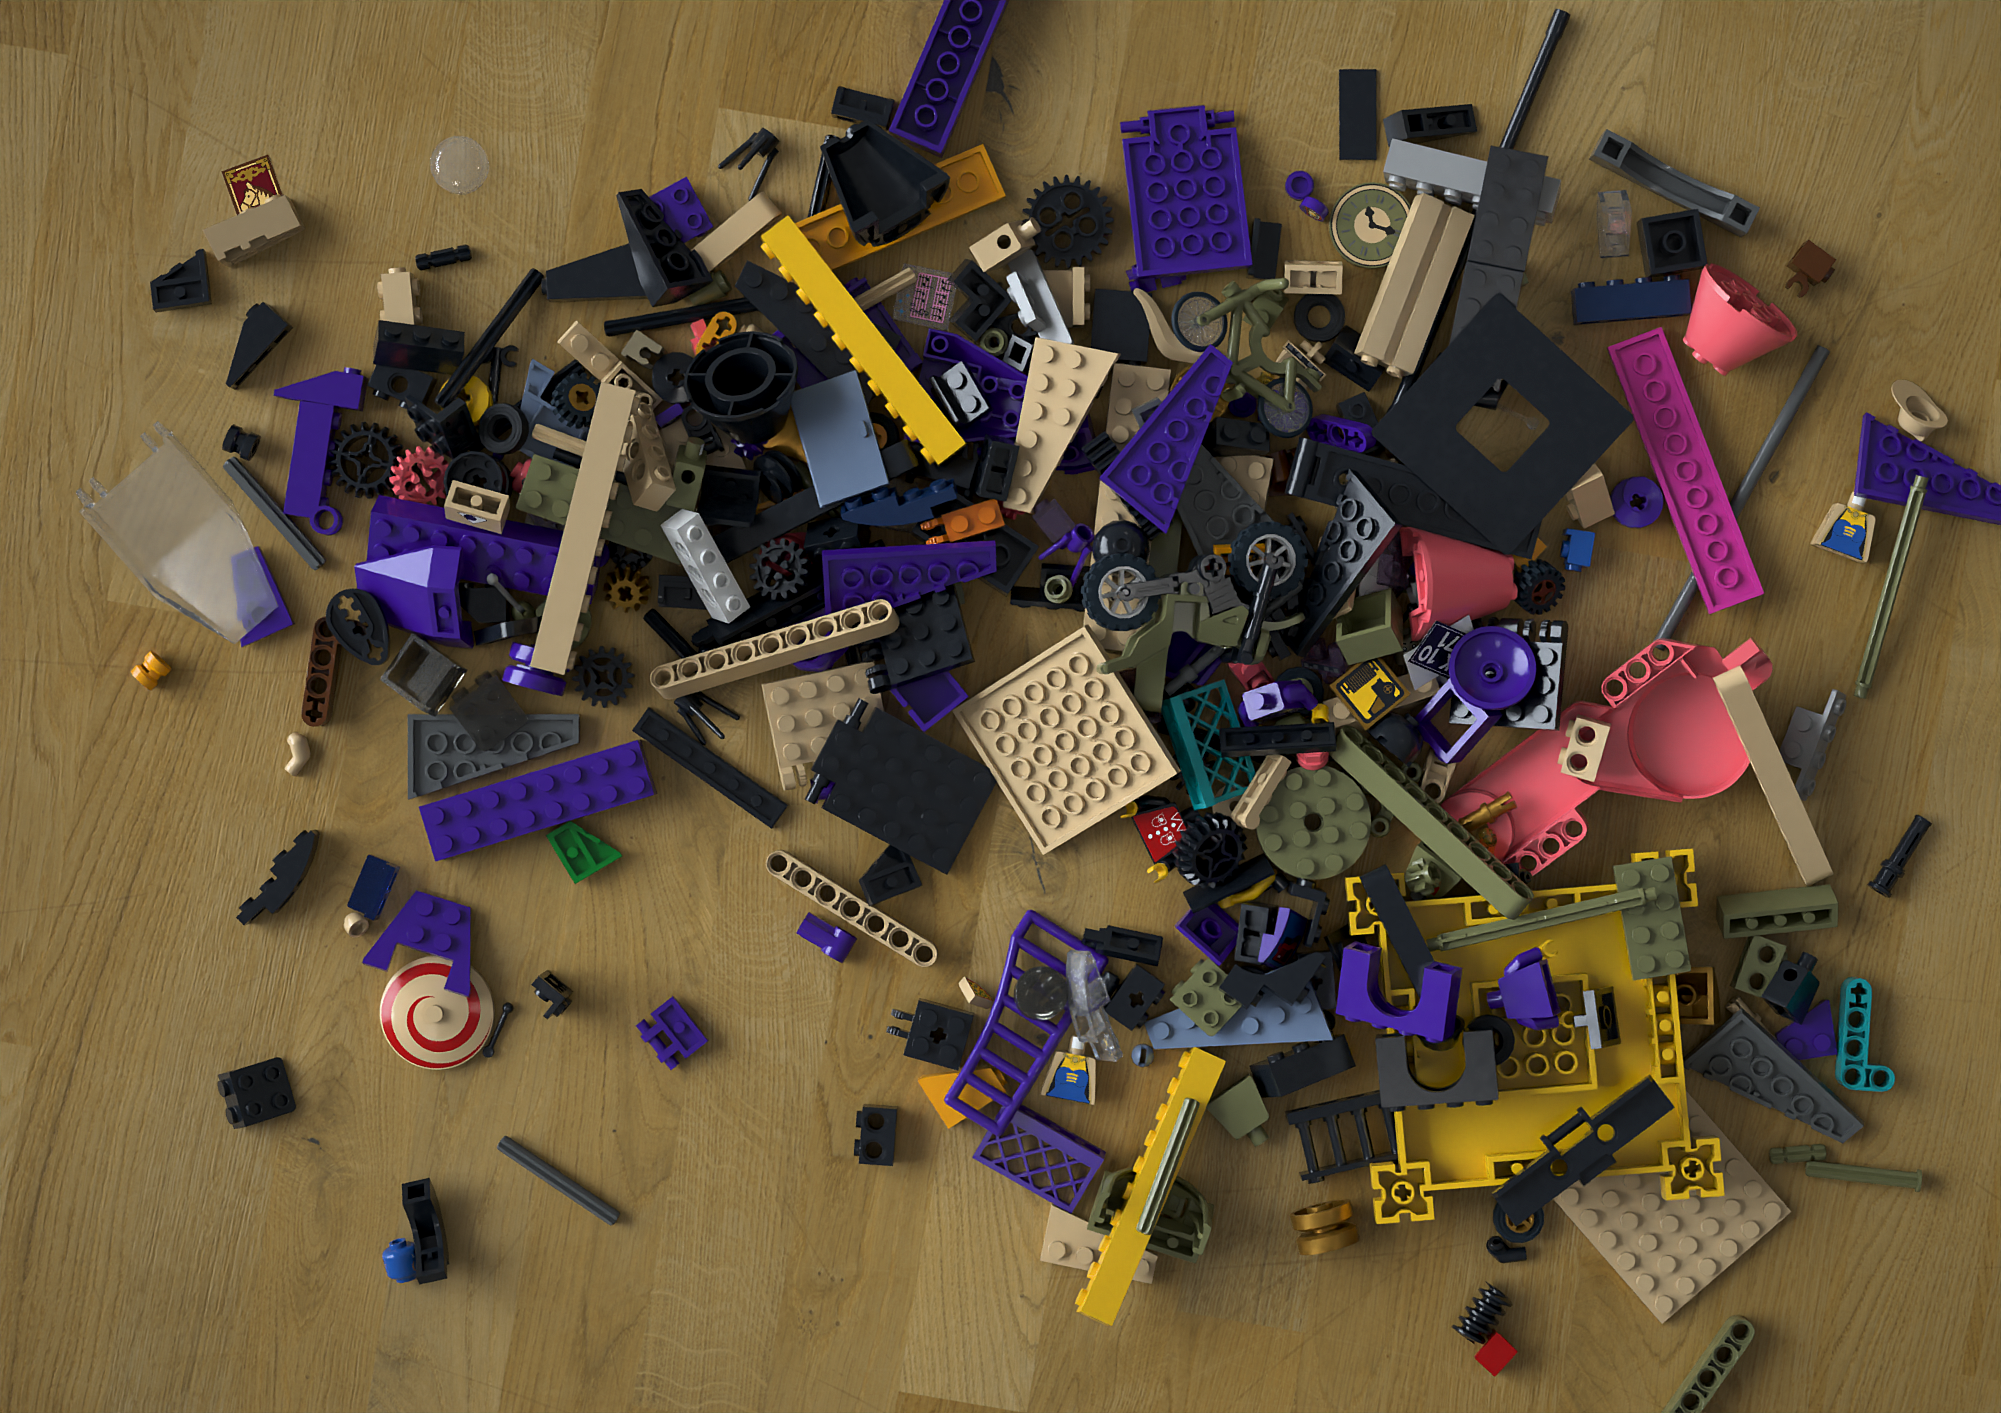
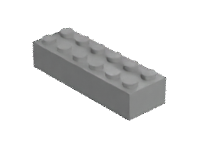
[1383,138,1561,226]

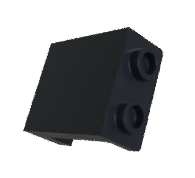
[1091,289,1152,366]

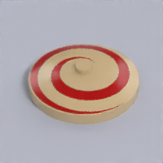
[380,956,495,1070]

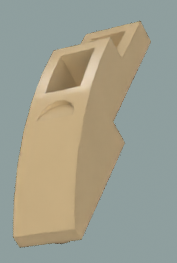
[557,321,663,410]

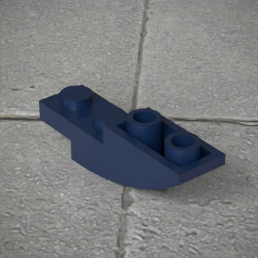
[841,478,957,526]

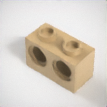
[1284,260,1343,294]
[1557,714,1611,782]

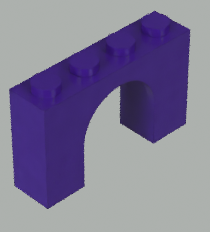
[1336,941,1462,1043]

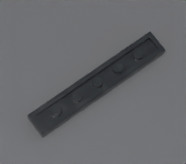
[632,707,788,829]

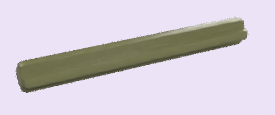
[1136,1098,1200,1235]

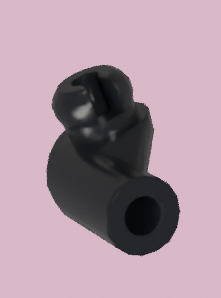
[1486,1236,1527,1263]

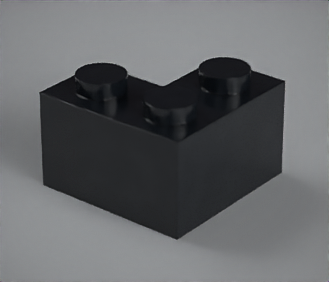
[947,259,1012,341]

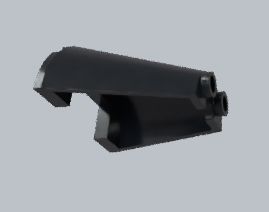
[820,119,950,247]

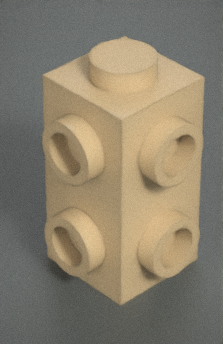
[377,268,423,325]

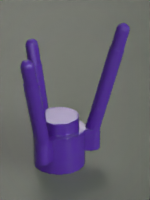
[1039,523,1095,587]

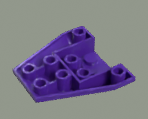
[904,328,1028,443]
[354,545,474,649]

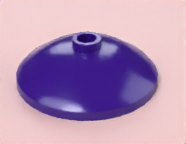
[1448,626,1536,710]

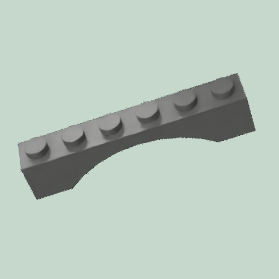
[1589,129,1760,237]

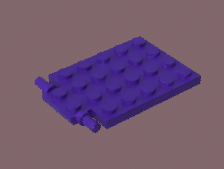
[1120,105,1252,280]

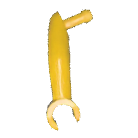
[1218,869,1277,908]

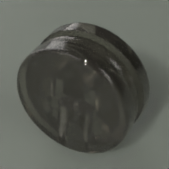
[1013,966,1068,1021]

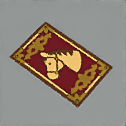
[221,155,283,215]

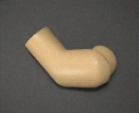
[284,732,311,777]

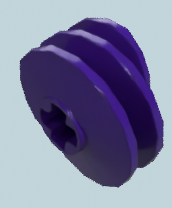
[1610,476,1663,528]

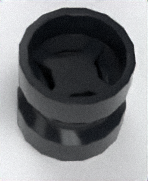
[222,424,261,461]

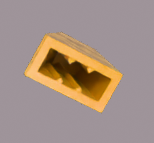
[918,1065,1008,1129]

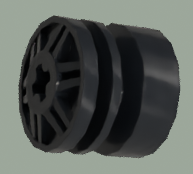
[444,451,513,498]

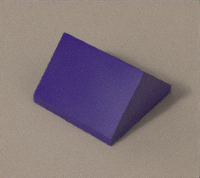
[1175,903,1239,966]

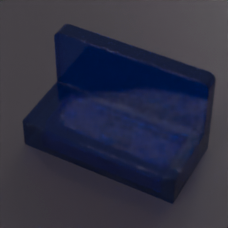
[347,855,400,921]

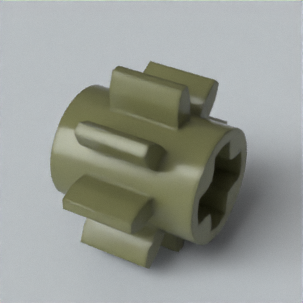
[1405,858,1441,896]

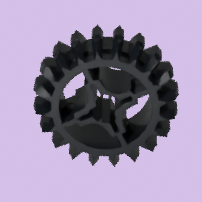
[328,422,406,499]
[1172,812,1248,888]

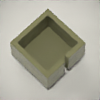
[1336,588,1404,665]

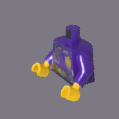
[1238,680,1329,727]

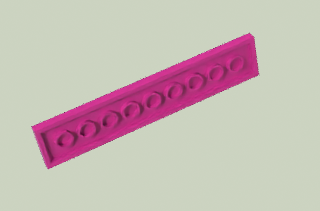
[1607,327,1764,614]

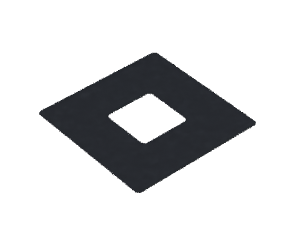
[1372,294,1634,555]

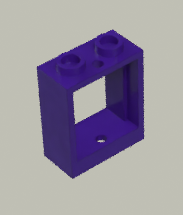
[1414,678,1503,764]

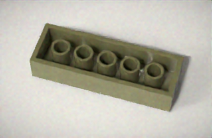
[515,454,697,565]

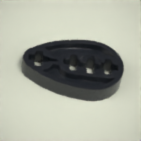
[326,588,391,666]

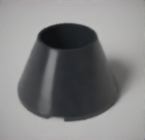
[684,331,798,444]

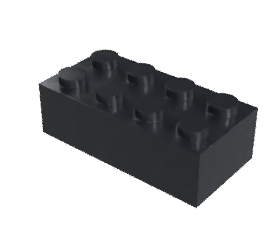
[911,493,1039,597]

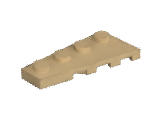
[1040,1204,1157,1284]

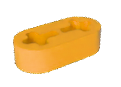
[695,312,737,355]

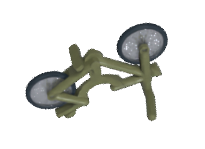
[1171,278,1322,438]

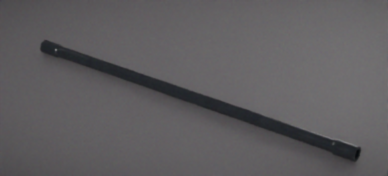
[1386,9,1571,414]

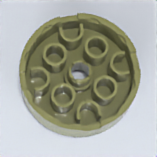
[1255,766,1371,880]

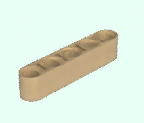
[690,191,782,273]

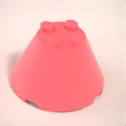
[1682,263,1797,376]

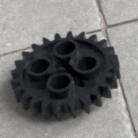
[1022,175,1114,269]

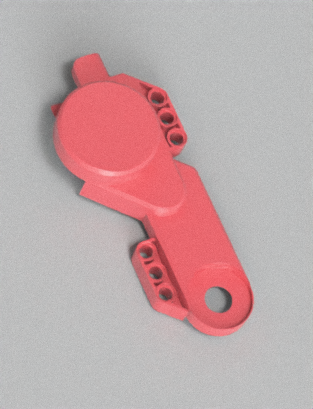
[1440,637,1773,876]

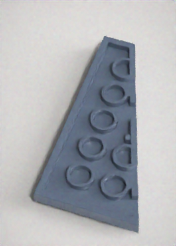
[1144,965,1335,1049]

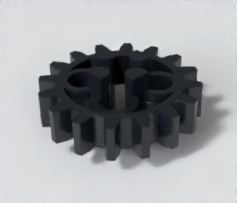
[749,538,812,602]

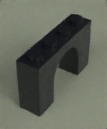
[1375,1026,1499,1112]

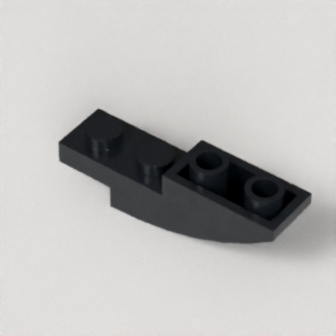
[236,830,320,925]

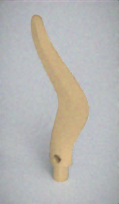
[1133,288,1203,364]

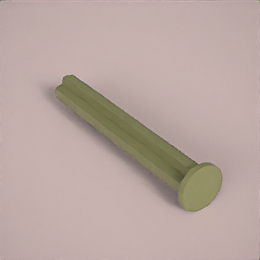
[1805,1161,1922,1192]

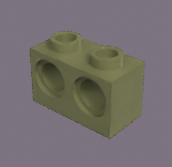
[1730,935,1788,998]

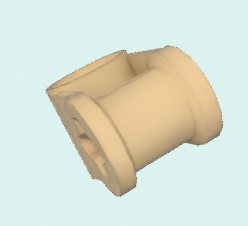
[1418,748,1456,803]

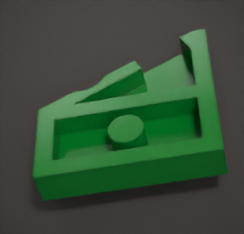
[546,821,622,884]

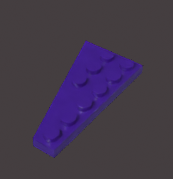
[1854,412,2001,525]

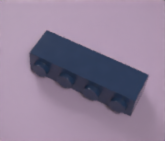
[1571,275,1692,325]

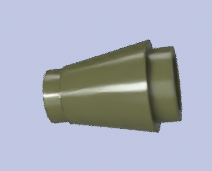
[689,270,732,306]

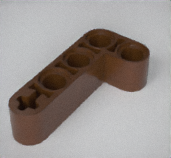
[301,616,369,727]

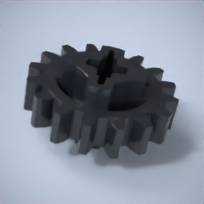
[572,646,635,708]

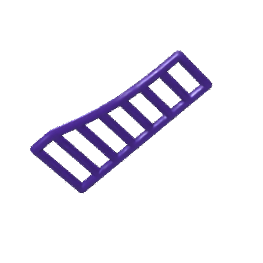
[944,910,1109,1136]

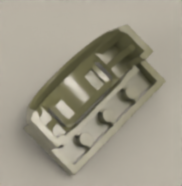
[1087,1167,1214,1264]

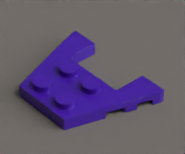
[362,890,471,998]

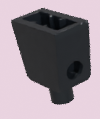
[1761,952,1820,1025]

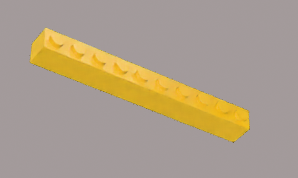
[760,215,966,467]
[1075,1047,1226,1326]

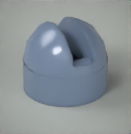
[1131,1044,1154,1067]

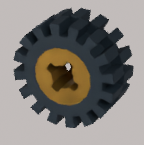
[551,373,601,429]

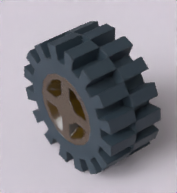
[1513,559,1565,615]

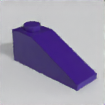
[274,367,368,412]

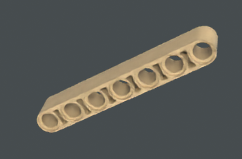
[766,850,938,967]

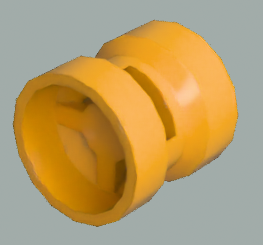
[131,651,172,691]

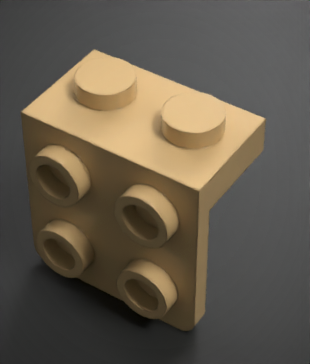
[1043,267,1090,328]

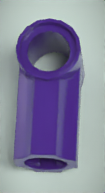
[796,912,857,963]

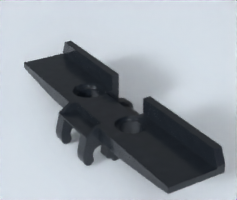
[1491,1074,1675,1226]

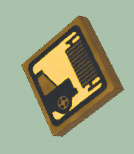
[1329,657,1411,731]

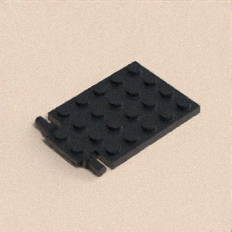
[805,698,997,875]

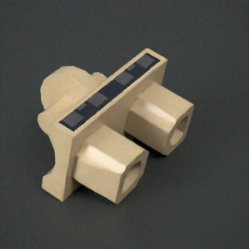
[1276,340,1326,390]

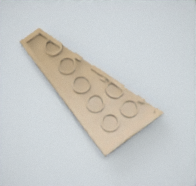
[1003,337,1120,513]

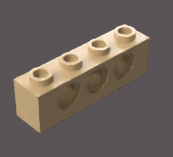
[621,402,676,512]

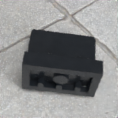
[405,394,480,460]

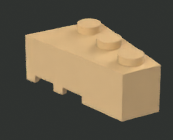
[203,194,305,267]

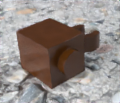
[1785,240,1836,298]

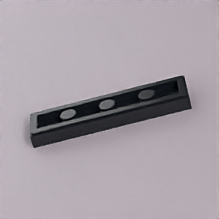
[1219,722,1337,758]

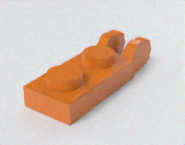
[920,499,1005,544]

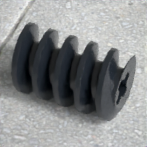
[1451,1281,1513,1344]

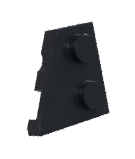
[150,249,212,313]
[858,844,922,907]

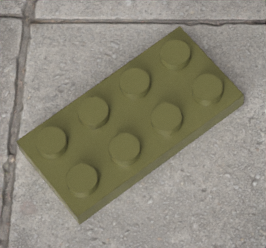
[1613,856,1691,980]

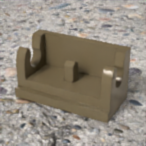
[621,330,668,369]

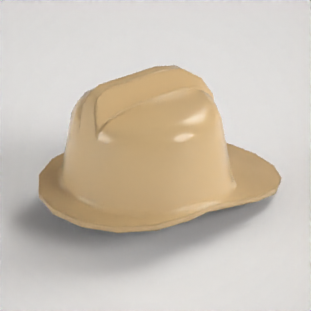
[1891,380,1948,441]

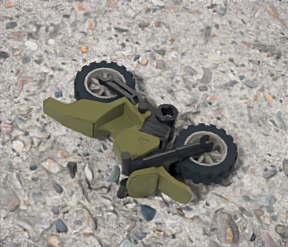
[1081,522,1308,675]

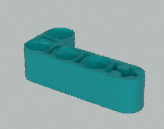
[1835,976,1895,1092]

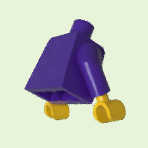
[1487,940,1574,1030]

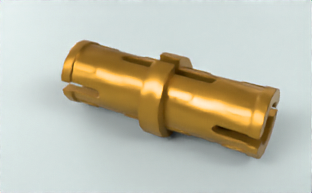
[1458,791,1518,833]

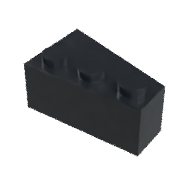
[1249,1031,1356,1098]

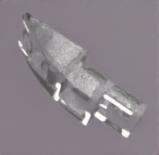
[1066,950,1123,1062]

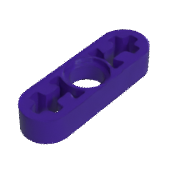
[1307,414,1376,453]

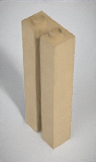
[1354,193,1475,378]

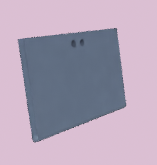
[791,370,890,508]

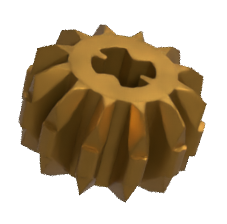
[602,564,652,614]

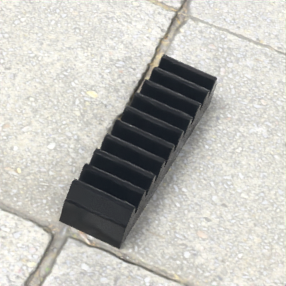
[1081,431,1174,541]

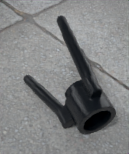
[718,128,780,201]
[674,691,740,745]

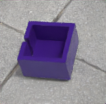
[890,671,969,732]

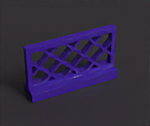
[972,1104,1106,1214]

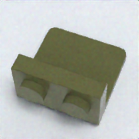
[1170,958,1242,1037]

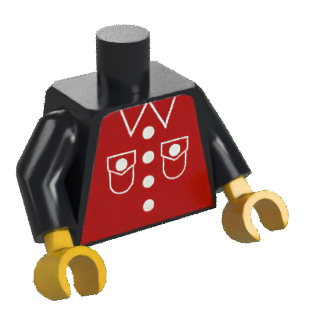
[1120,795,1200,883]

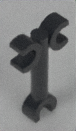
[482,345,519,405]

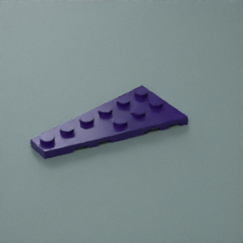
[1099,344,1233,534]
[822,540,997,615]

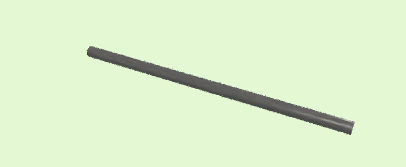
[1653,345,1830,651]

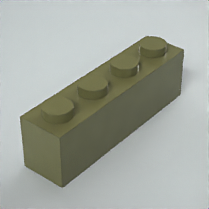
[1716,884,1839,939]

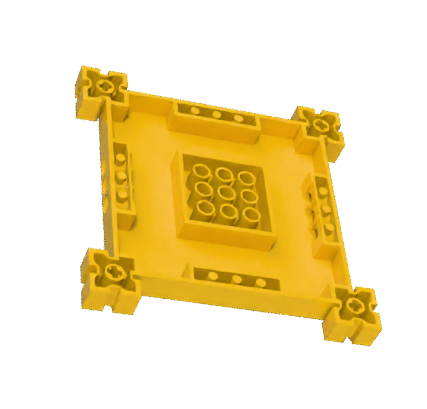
[1344,849,1725,1224]

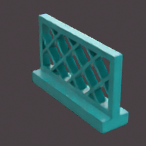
[1161,679,1256,810]

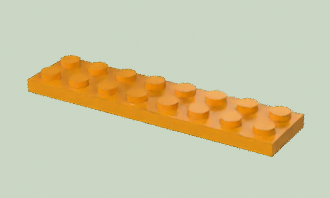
[794,144,1006,284]

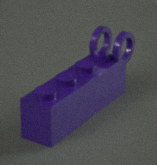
[283,400,343,535]

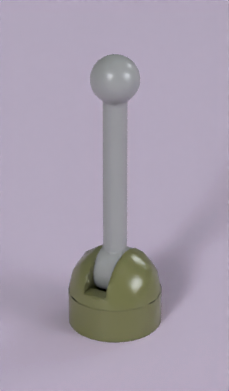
[487,573,536,621]

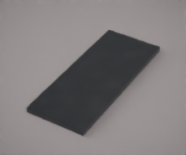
[1339,69,1376,160]
[1183,853,1275,914]

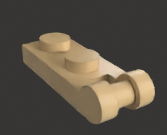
[1231,755,1291,829]

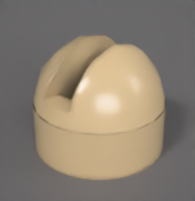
[344,912,369,938]

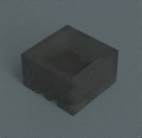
[380,633,468,717]

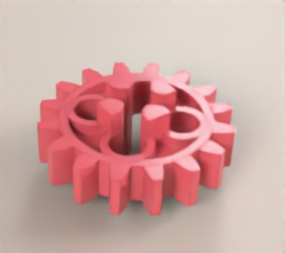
[389,446,449,506]

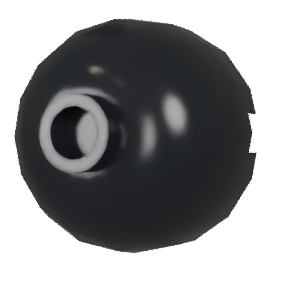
[1092,520,1150,578]
[1366,712,1423,767]

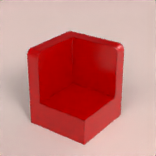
[1474,1328,1518,1377]

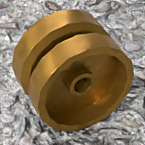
[1289,1199,1360,1255]

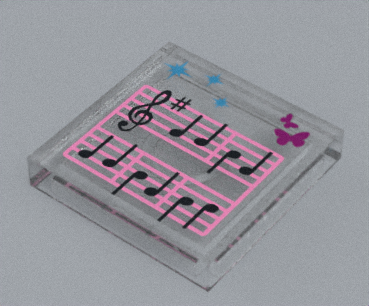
[892,263,956,331]

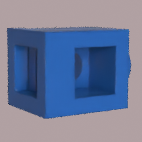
[1560,528,1595,572]

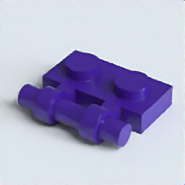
[636,996,709,1070]

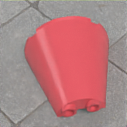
[1400,527,1518,641]

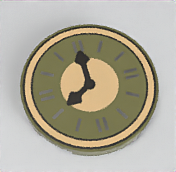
[1329,182,1411,269]

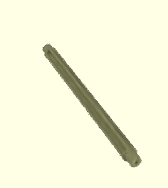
[1854,475,1929,699]
[1426,887,1657,952]

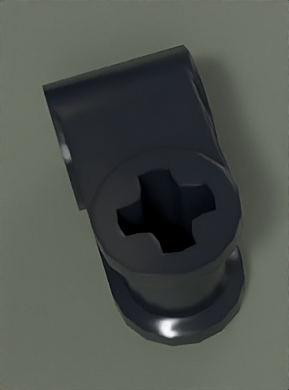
[681,405,725,455]

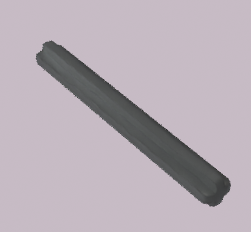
[223,456,326,570]
[497,1136,620,1226]

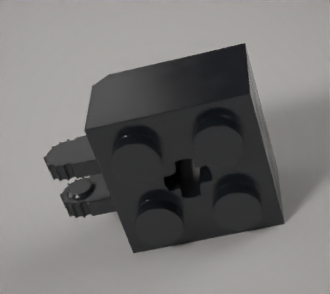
[886,998,974,1071]

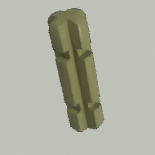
[1769,1144,1826,1164]

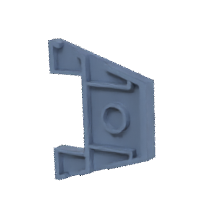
[519,359,590,467]

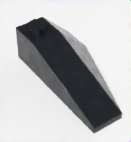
[616,189,713,307]

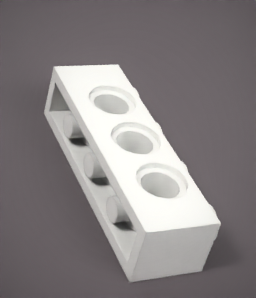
[660,509,750,623]

